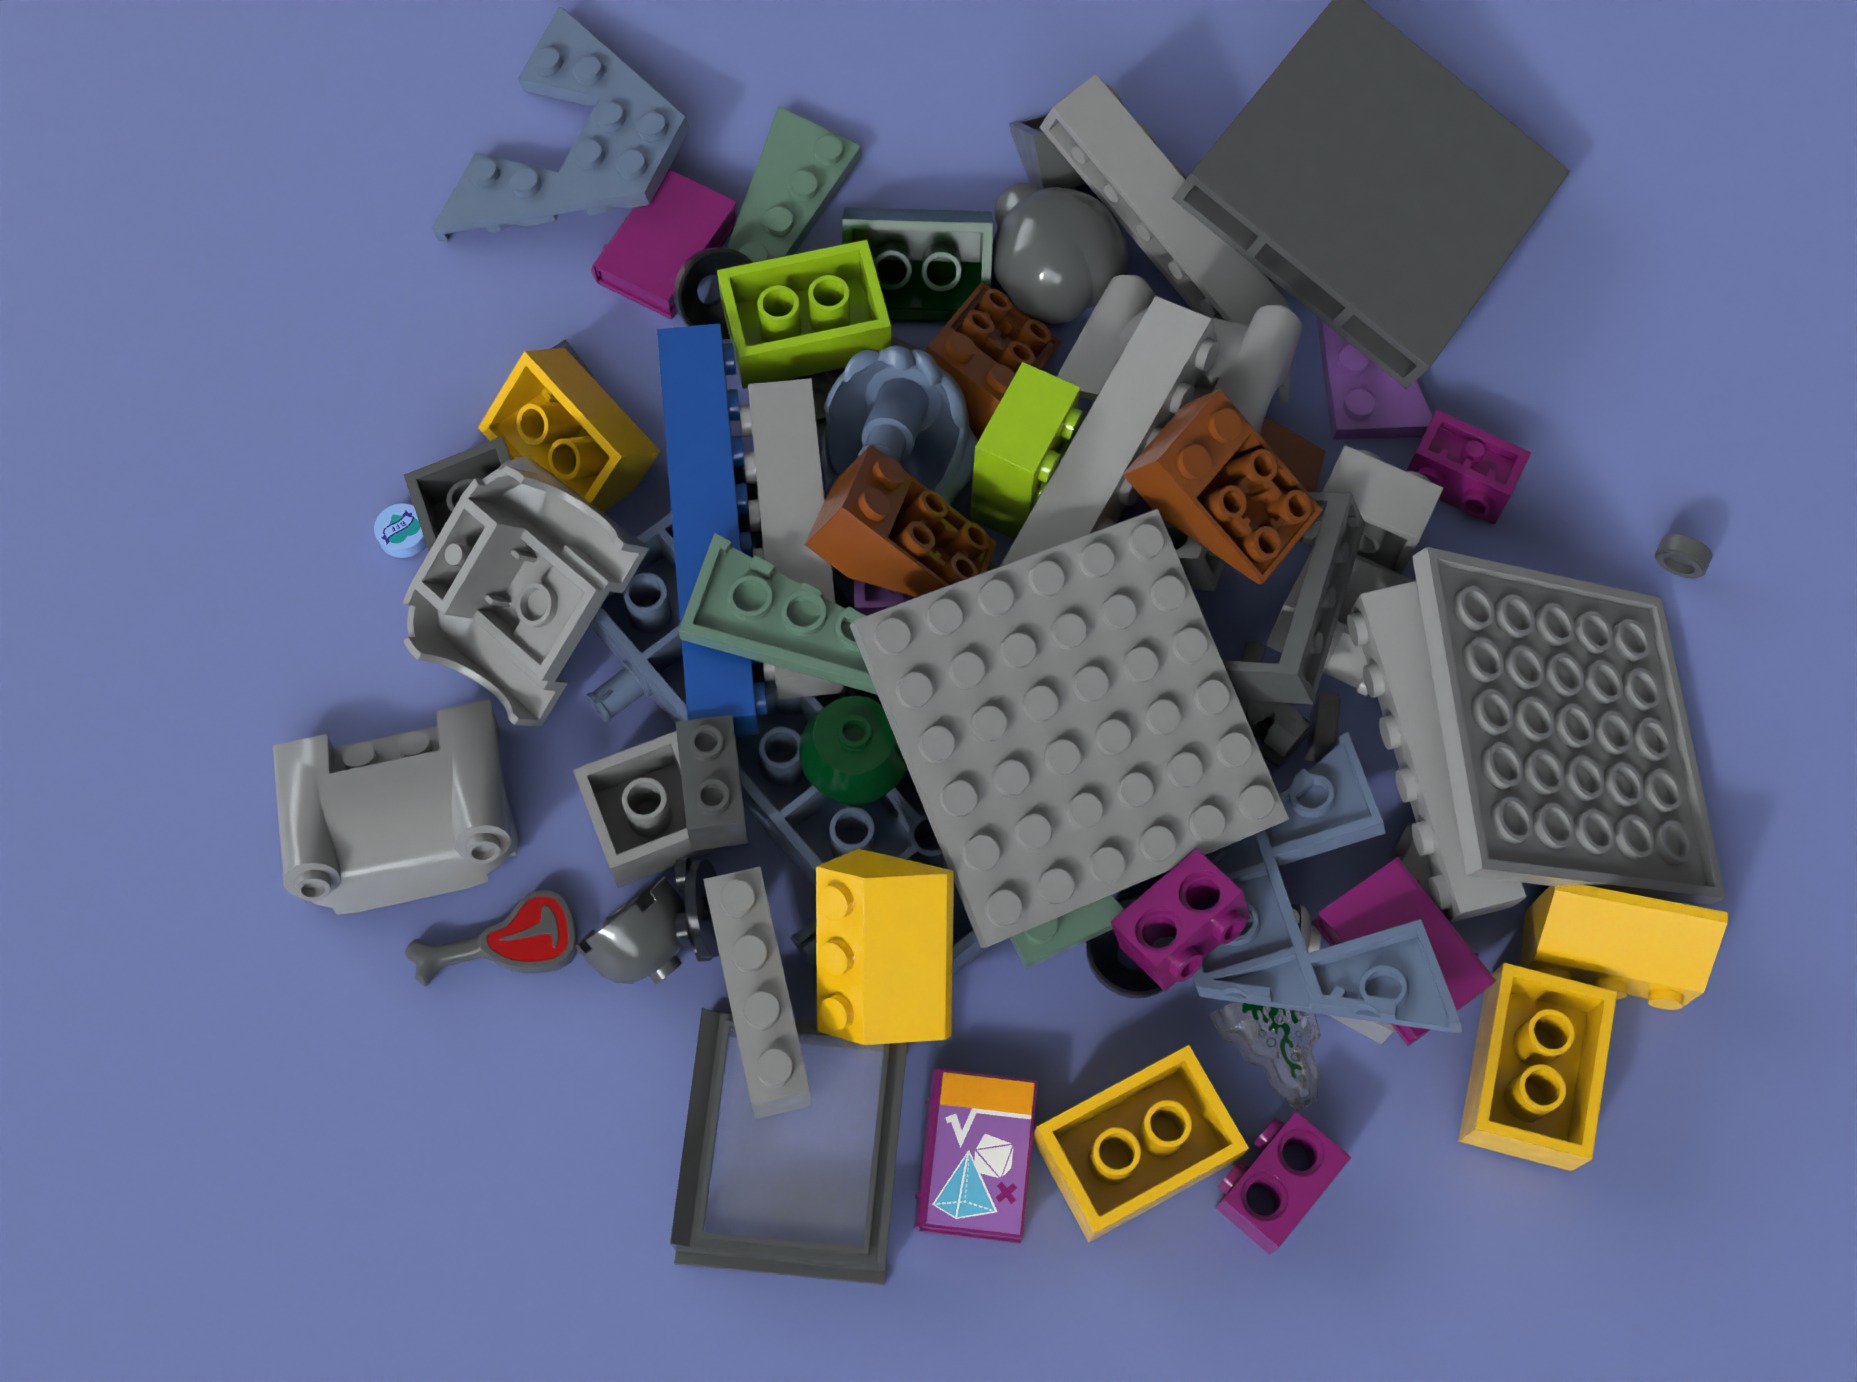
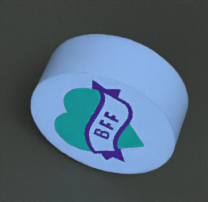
[374,503,426,558]

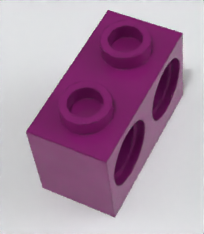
[1110,848,1250,992]
[1215,1111,1351,1255]

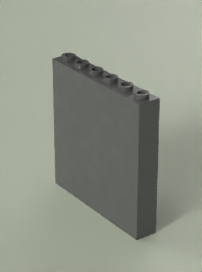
[1172,0,1570,389]

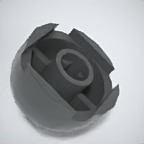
[575,876,686,984]

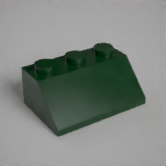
[842,207,993,321]

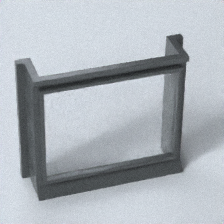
[670,1008,909,1285]

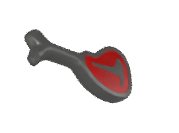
[405,890,578,986]

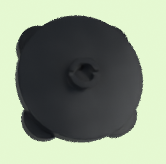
[675,857,719,962]

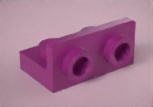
[1406,410,1531,524]

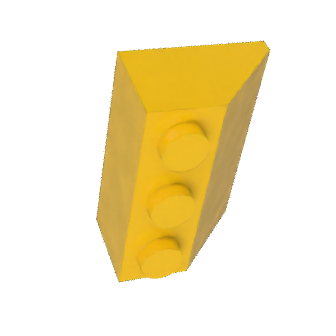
[478,348,660,513]
[816,848,954,1045]
[1520,885,1728,1010]

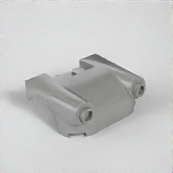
[1057,275,1303,435]
[402,456,650,727]
[273,699,519,915]

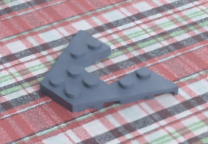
[432,7,690,241]
[1193,732,1462,1033]

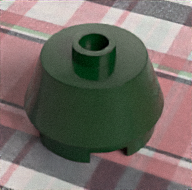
[799,696,908,805]

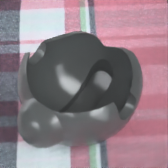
[991,183,1129,324]

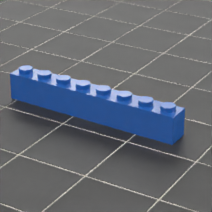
[657,324,768,737]

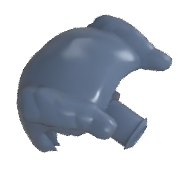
[818,345,978,505]

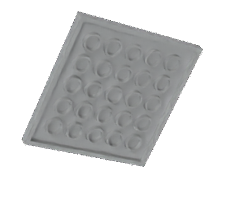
[849,509,1289,949]
[1412,547,1726,905]

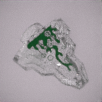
[1209,1002,1321,1111]

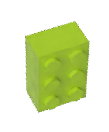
[717,240,891,389]
[970,362,1084,540]

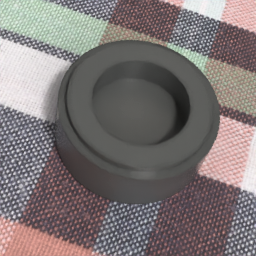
[1655,534,1713,578]

